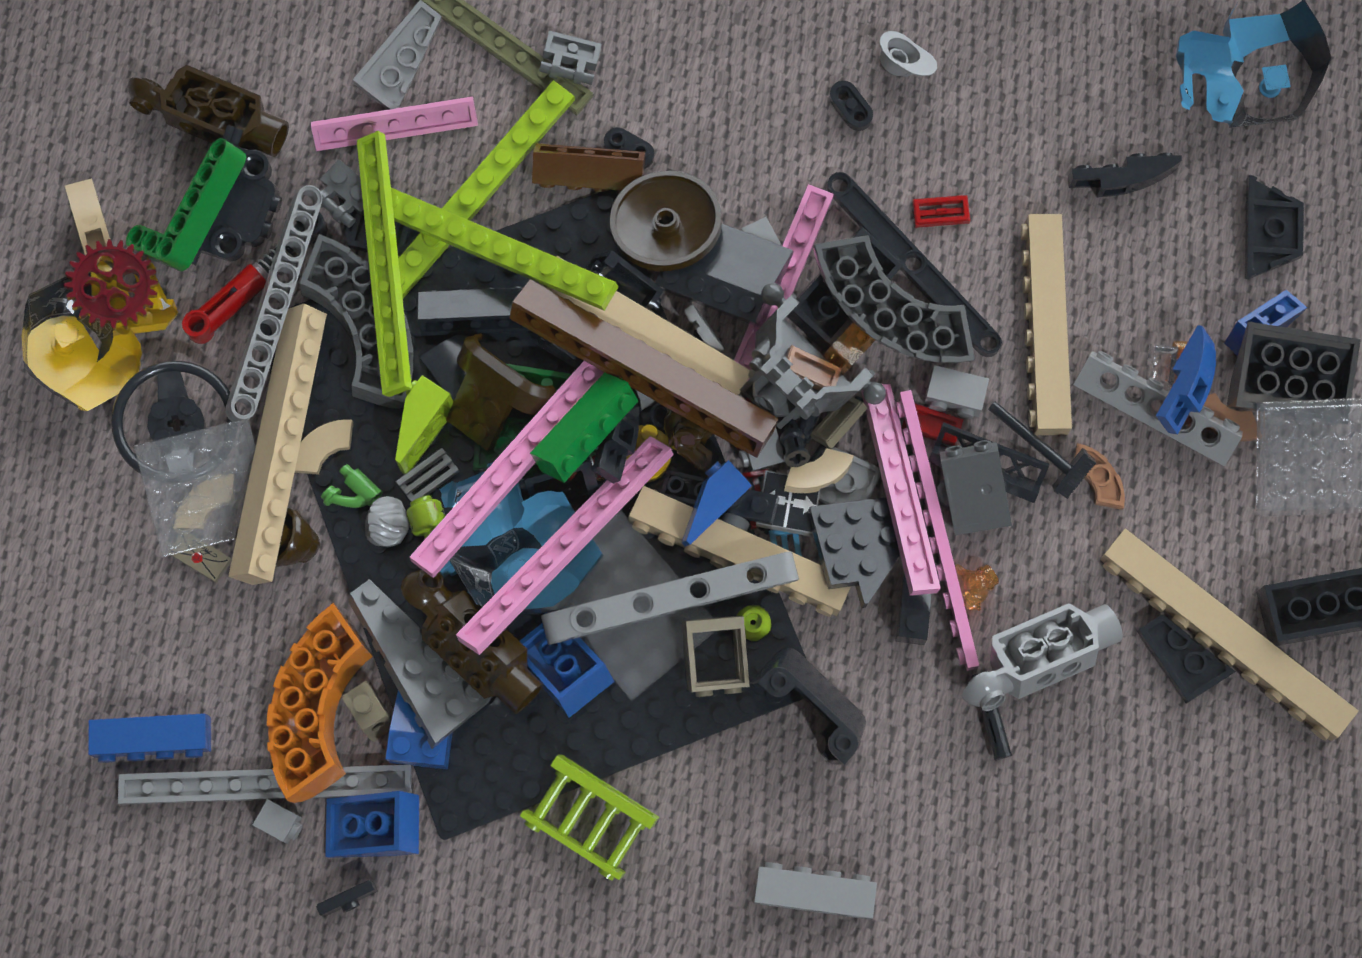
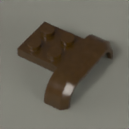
[446,333,556,451]

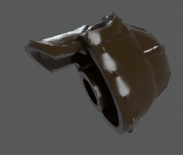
[663,408,713,478]
[235,507,321,567]

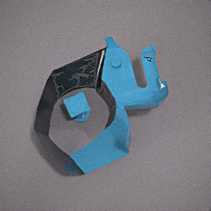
[1176,0,1331,128]
[439,462,604,615]

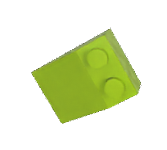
[395,375,453,475]

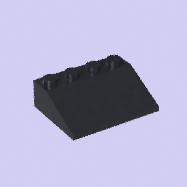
[655,224,794,328]
[1227,322,1361,424]

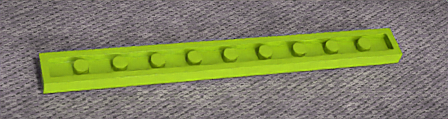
[398,80,575,298]
[357,131,412,397]
[391,188,618,311]

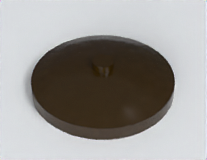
[610,171,722,271]

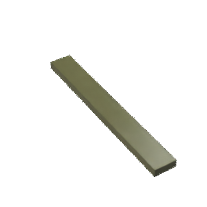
[416,0,594,116]

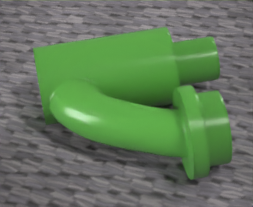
[321,464,383,508]

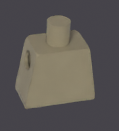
[342,681,392,742]

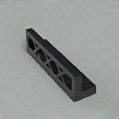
[929,422,1049,503]

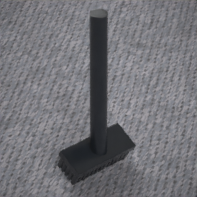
[988,401,1096,499]

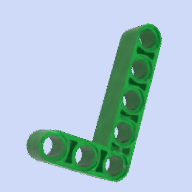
[126,138,246,271]

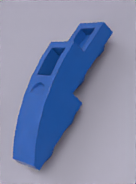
[1156,325,1216,434]

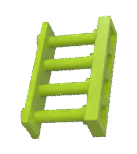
[520,754,660,880]

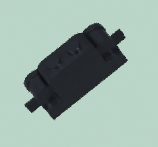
[191,125,282,266]

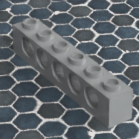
[1073,351,1243,466]

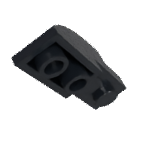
[1068,152,1182,198]
[592,391,640,484]
[661,470,780,525]

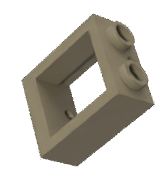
[682,616,750,697]

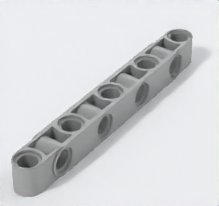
[541,551,799,644]

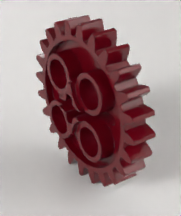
[64,239,158,331]

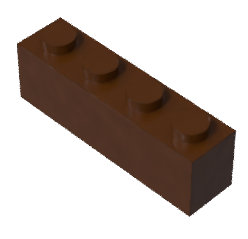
[532,143,645,192]

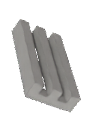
[396,448,460,501]

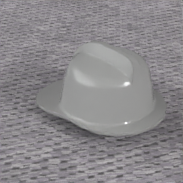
[879,31,937,77]

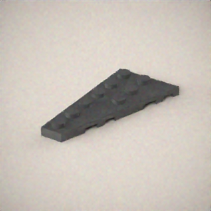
[347,579,491,749]

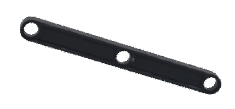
[827,172,1002,357]

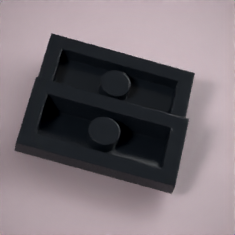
[420,334,471,402]

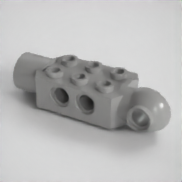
[962,603,1123,711]

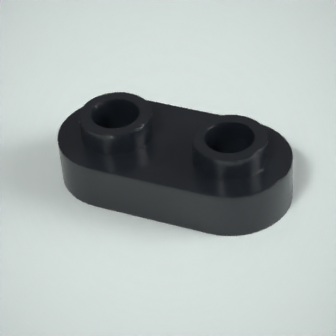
[829,81,873,131]
[604,127,654,169]

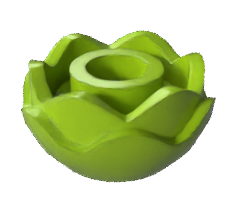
[737,605,771,641]

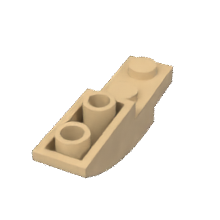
[65,178,113,268]

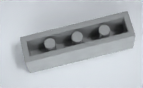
[754,862,877,920]

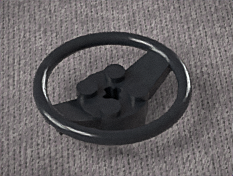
[111,361,238,484]

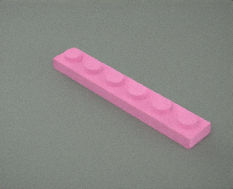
[311,97,478,151]

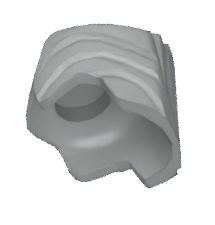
[365,496,410,547]

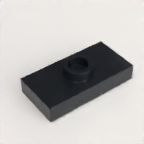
[316,880,378,917]

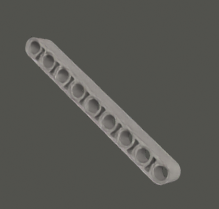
[225,185,323,423]

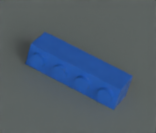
[88,713,211,763]

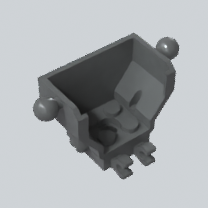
[740,283,886,429]

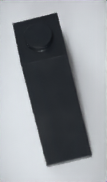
[896,569,931,645]

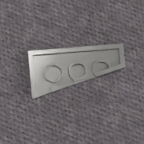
[353,0,442,110]

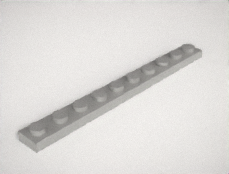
[118,765,412,805]

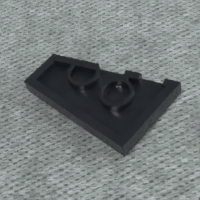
[1137,614,1236,704]

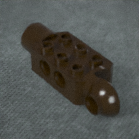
[128,65,289,157]
[401,570,544,714]

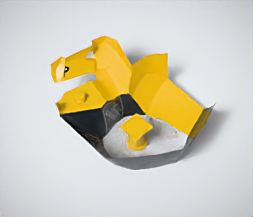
[21,257,178,411]

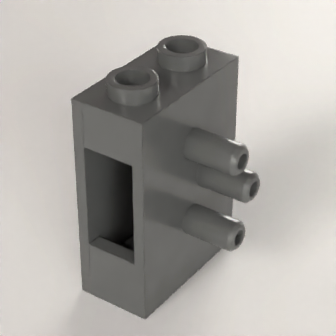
[940,440,1012,536]

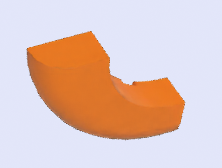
[267,603,373,803]

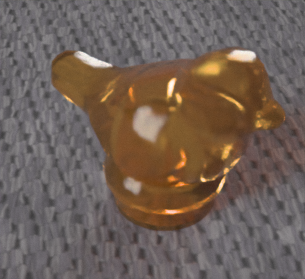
[955,564,999,611]

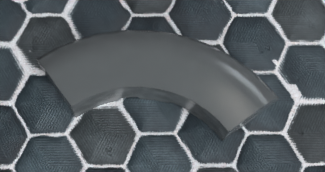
[300,234,413,409]
[812,235,975,363]

